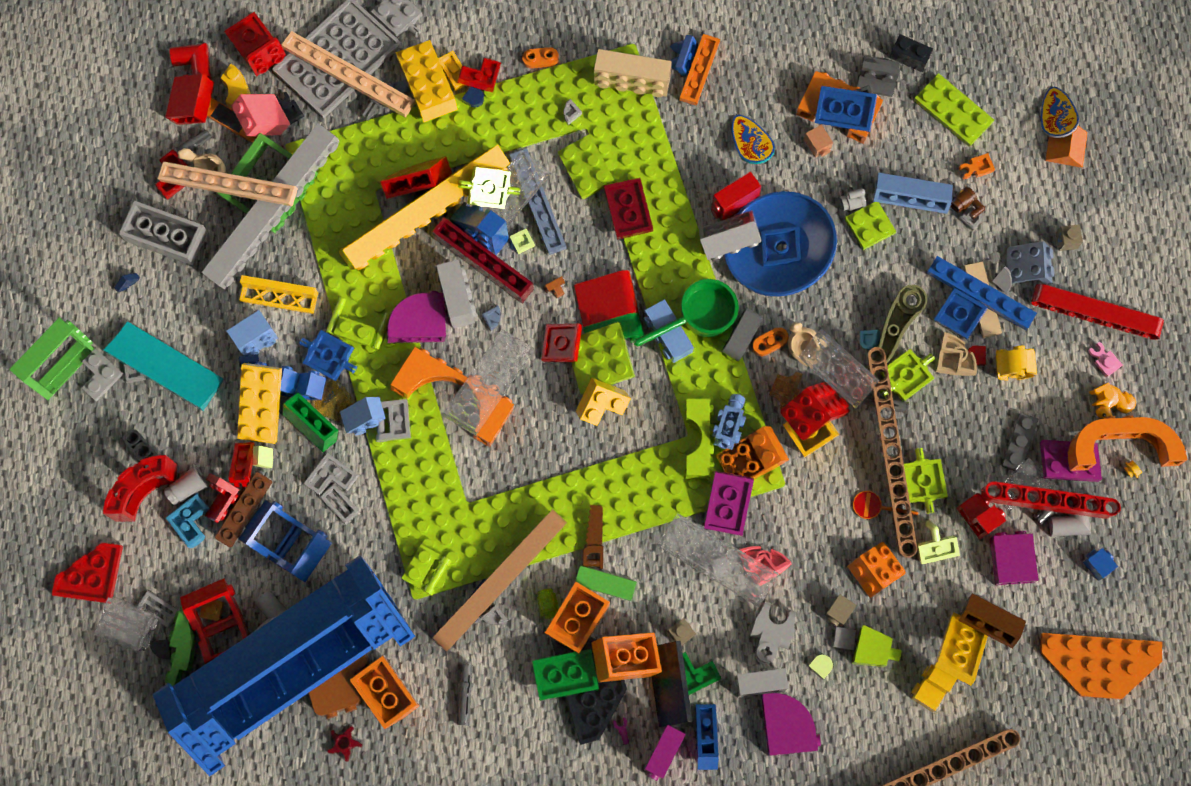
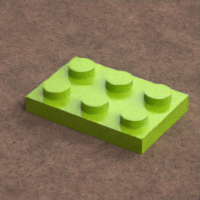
[558,134,615,200]

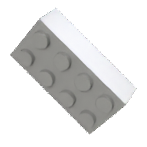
[119,201,208,266]

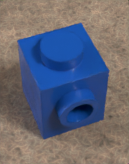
[1083,548,1118,581]

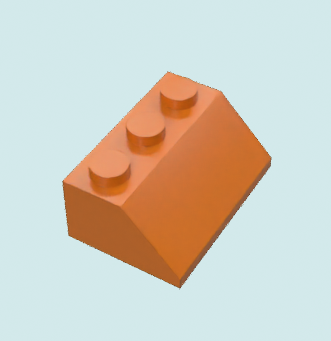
[350,656,420,729]

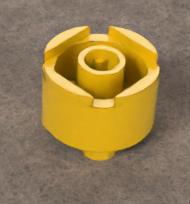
[996,346,1037,381]

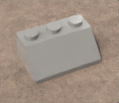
[699,210,762,260]

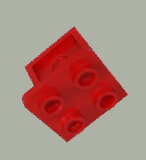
[224,12,286,77]
[780,381,850,440]

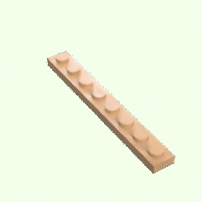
[281,31,415,117]
[158,162,298,206]

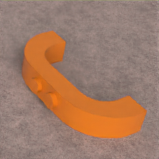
[1068,415,1188,471]

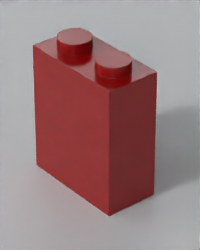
[165,73,214,125]
[711,171,762,221]

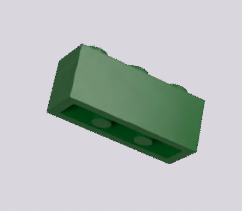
[283,393,338,452]

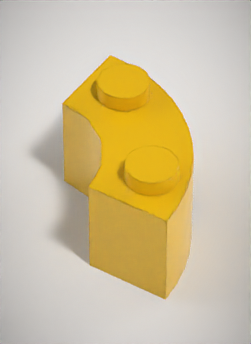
[221,64,250,110]

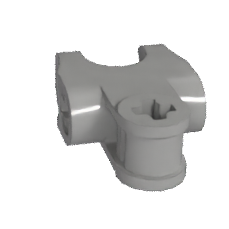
[750,601,796,665]

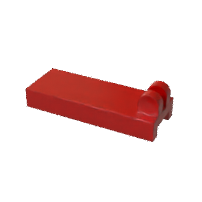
[228,442,255,487]

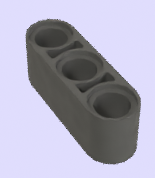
[722,307,763,361]
[123,429,163,479]

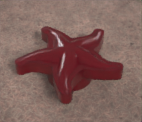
[327,726,363,762]

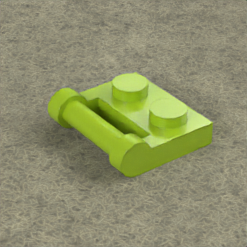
[402,544,452,595]

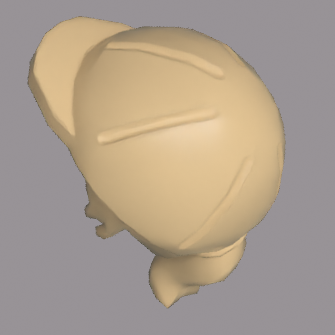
[178,148,226,173]
[788,322,821,367]

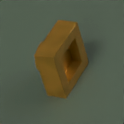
[199,600,225,621]

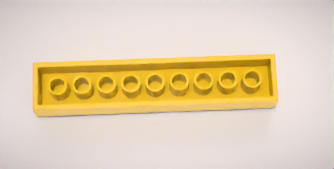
[338,145,510,271]

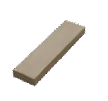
[963,262,1002,338]

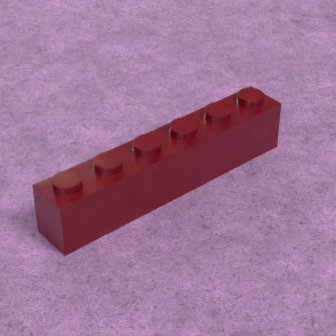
[432,218,534,304]

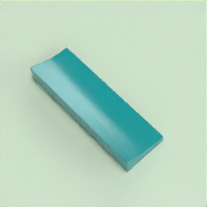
[103,321,224,411]

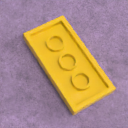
[237,363,282,444]
[934,612,988,686]

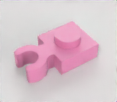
[1088,342,1123,378]

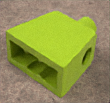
[852,625,902,667]

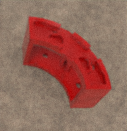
[103,455,177,522]
[180,578,250,664]

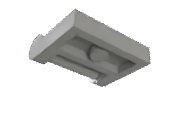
[376,399,411,442]

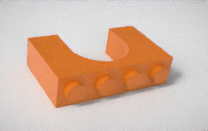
[796,71,883,144]

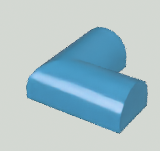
[166,494,210,548]

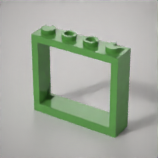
[217,133,318,233]
[9,317,94,400]

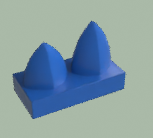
[670,35,698,77]

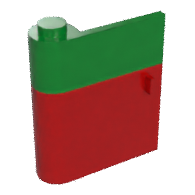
[574,270,644,343]

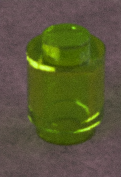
[536,588,559,619]

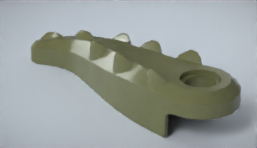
[860,285,927,376]

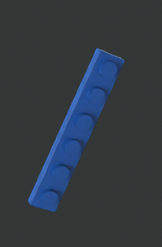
[927,256,1037,331]

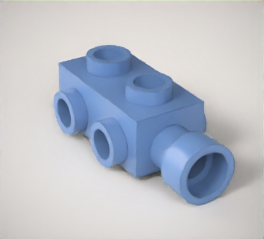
[712,394,746,450]

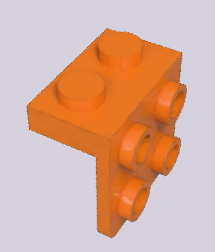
[847,542,906,598]

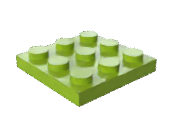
[571,322,635,395]

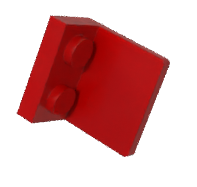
[205,473,239,523]

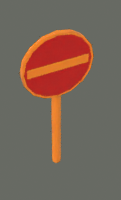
[853,491,918,519]

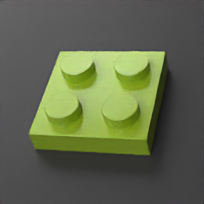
[845,202,896,250]

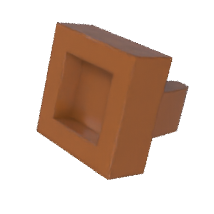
[544,276,565,298]

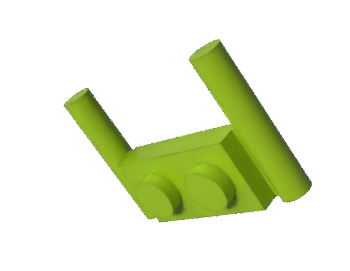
[326,297,391,350]

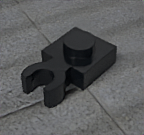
[276,92,305,125]

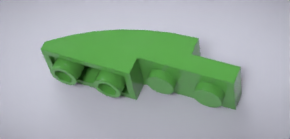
[165,607,195,686]

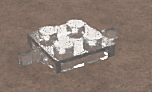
[1004,458,1056,513]

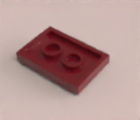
[604,178,653,240]

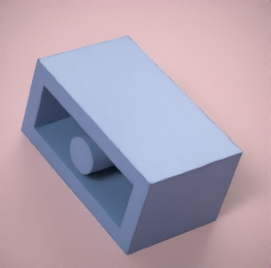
[340,397,386,435]

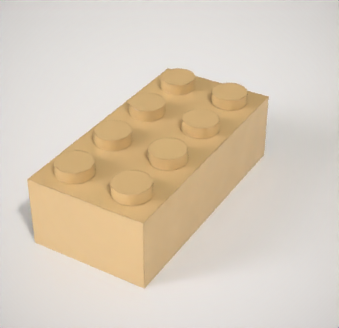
[594,49,672,97]

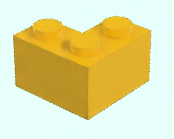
[575,378,631,426]
[911,664,957,712]

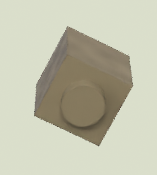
[1056,224,1083,251]
[825,594,856,627]
[667,618,696,646]

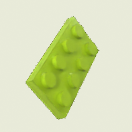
[914,73,994,147]

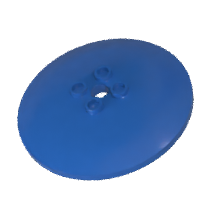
[724,191,837,297]

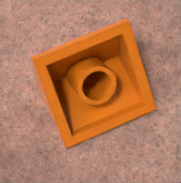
[1045,126,1087,168]

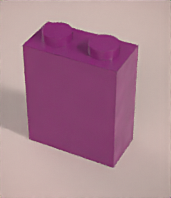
[990,531,1039,585]
[644,725,686,781]

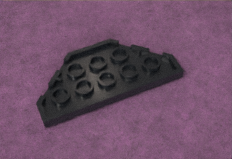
[550,636,627,745]

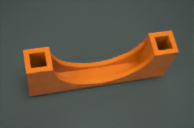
[391,347,514,447]

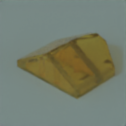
[315,379,356,422]

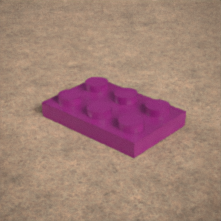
[1040,440,1102,482]
[704,471,754,536]

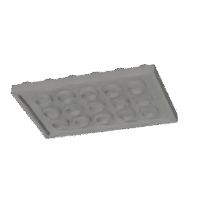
[272,0,402,119]

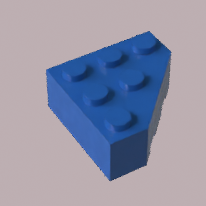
[450,202,509,255]

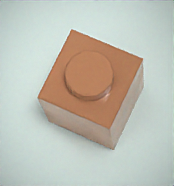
[804,124,833,158]

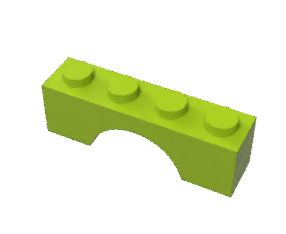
[686,399,714,479]

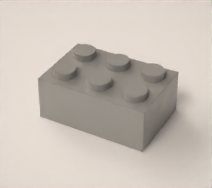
[436,260,477,329]

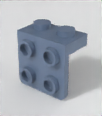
[1007,241,1054,284]

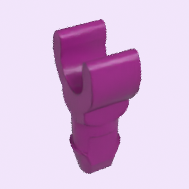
[613,717,629,745]

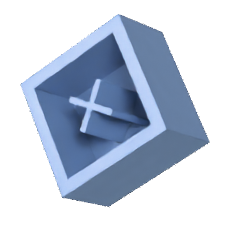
[227,310,278,356]

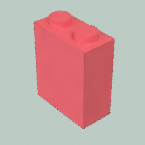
[231,94,290,136]

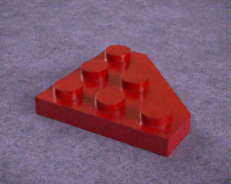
[52,543,123,604]

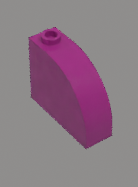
[387,291,446,343]
[761,693,821,756]

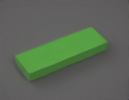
[575,566,637,601]

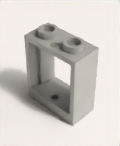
[732,668,789,698]

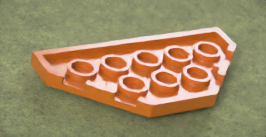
[1040,633,1162,699]

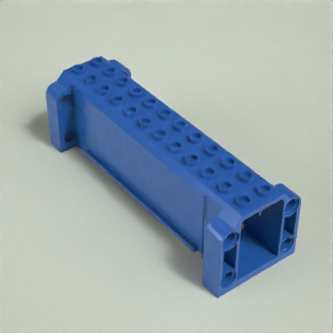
[152,555,415,777]

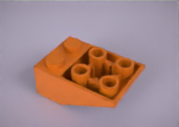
[716,426,789,479]

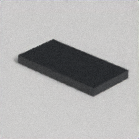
[652,641,693,727]

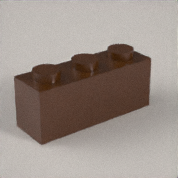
[958,593,1026,649]

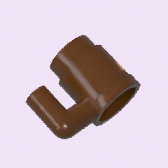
[950,186,985,219]

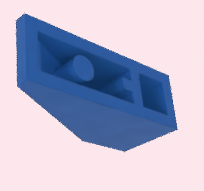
[696,704,719,770]

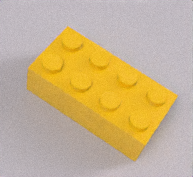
[396,40,458,123]

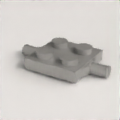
[371,0,422,38]

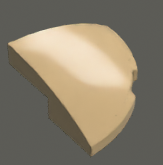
[936,332,977,376]

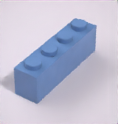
[873,173,953,214]

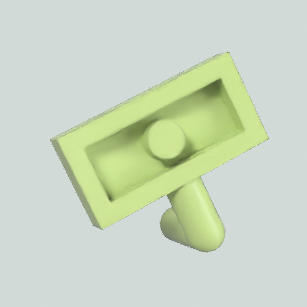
[917,520,960,564]

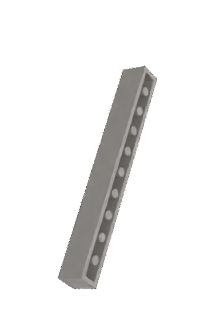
[202,123,339,289]

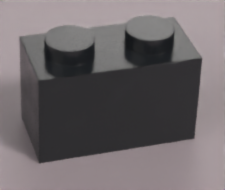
[889,34,933,73]

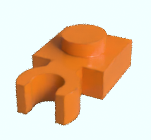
[959,153,995,179]

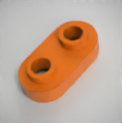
[522,47,559,68]
[752,327,789,357]

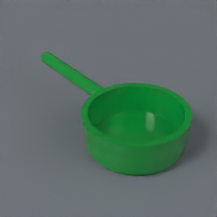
[634,279,739,347]

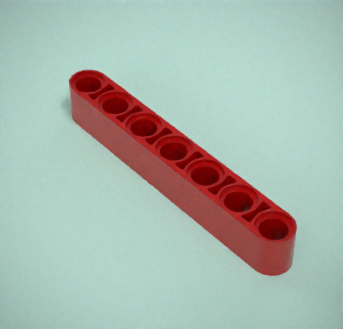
[1031,284,1164,340]
[980,481,1121,519]

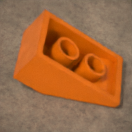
[545,582,610,653]

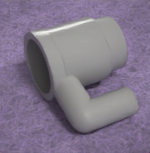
[839,189,866,211]

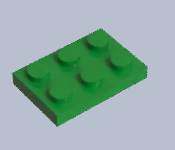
[532,649,599,701]

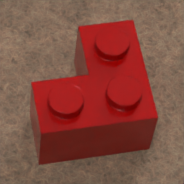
[956,492,1007,540]

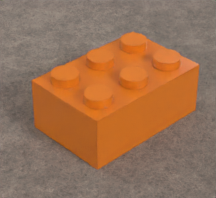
[591,633,662,682]

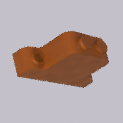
[309,653,369,720]

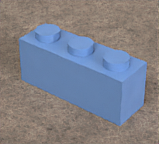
[643,299,694,363]

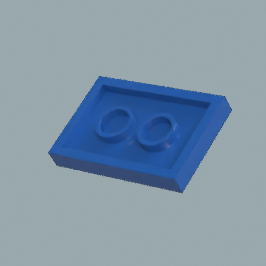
[815,86,877,132]

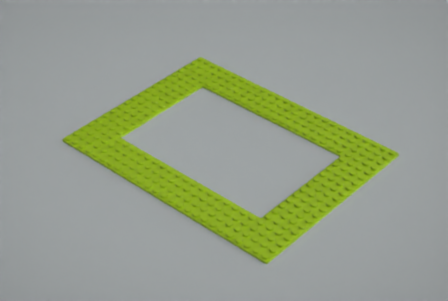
[285,44,785,600]

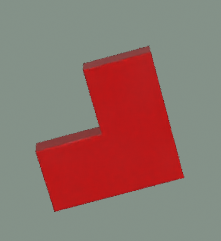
[457,58,501,93]

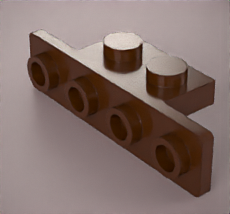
[215,472,272,548]

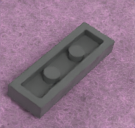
[1002,412,1039,473]

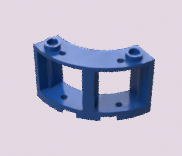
[238,500,332,582]

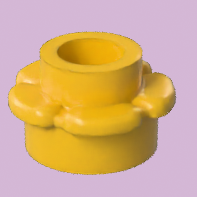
[1124,460,1142,478]

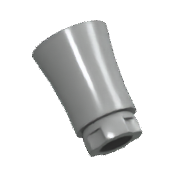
[164,465,209,506]

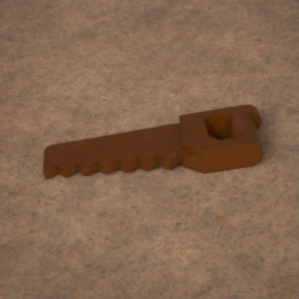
[583,505,604,569]

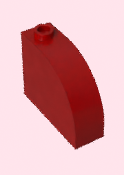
[380,156,452,199]

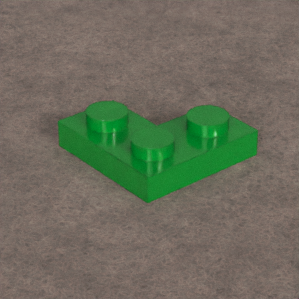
[683,652,722,695]

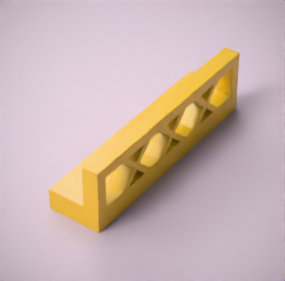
[239,275,318,314]

